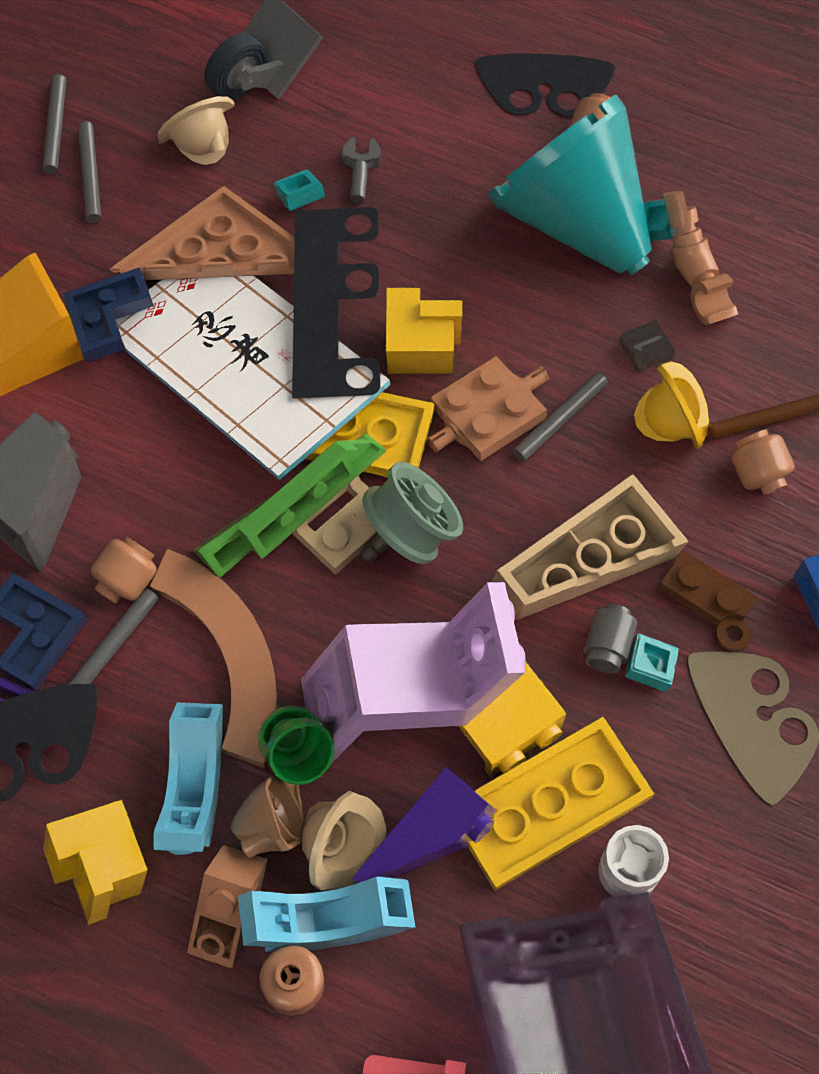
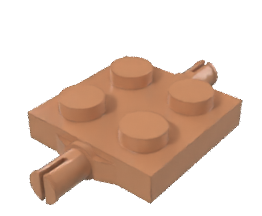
[427,356,549,461]

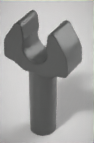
[342,137,381,204]

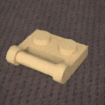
[292,475,378,575]

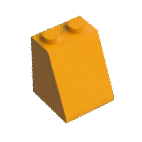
[0,253,84,396]

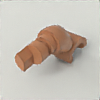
[663,191,738,325]

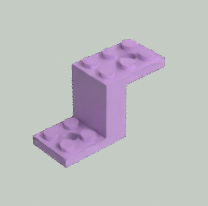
[301,582,525,763]

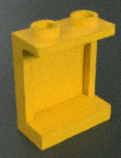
[458,661,566,777]

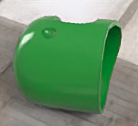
[258,705,334,785]

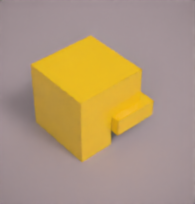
[386,288,462,374]
[43,800,147,925]

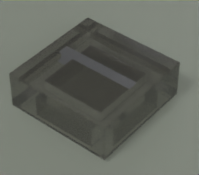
[619,320,676,373]

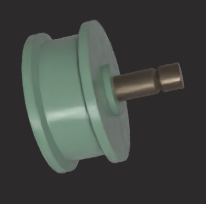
[361,462,463,564]

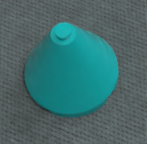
[487,94,652,275]

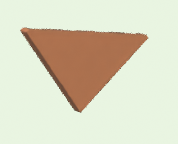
[109,186,295,280]

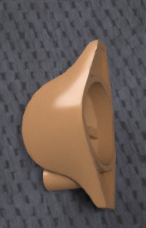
[231,775,304,858]

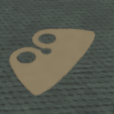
[688,651,819,805]

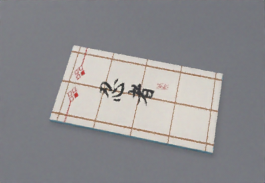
[116,276,390,480]

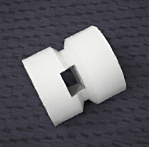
[598,825,669,902]

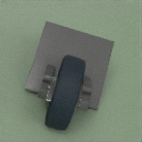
[204,0,324,100]

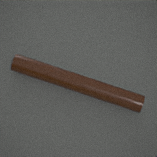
[709,394,819,440]

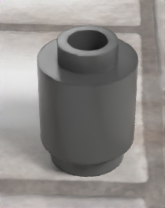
[583,604,637,673]

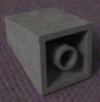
[0,412,82,572]

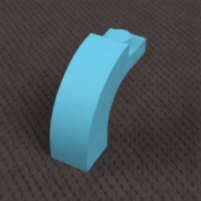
[154,702,223,855]
[238,877,416,952]

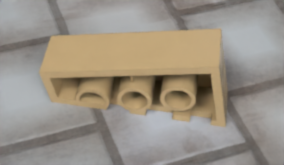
[492,474,689,620]

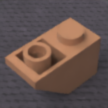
[187,845,268,969]

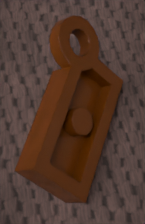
[658,551,758,652]

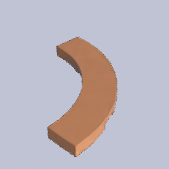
[150,549,277,768]

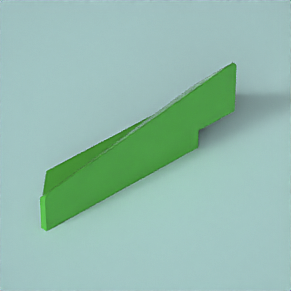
[192,433,386,578]

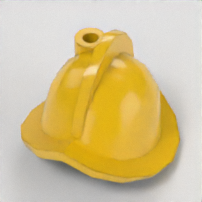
[634,361,709,449]

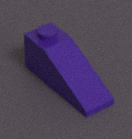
[353,767,497,883]

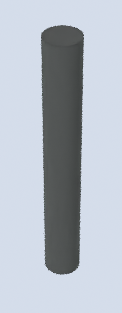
[42,74,67,175]
[78,121,102,223]
[513,372,608,462]
[67,588,159,685]

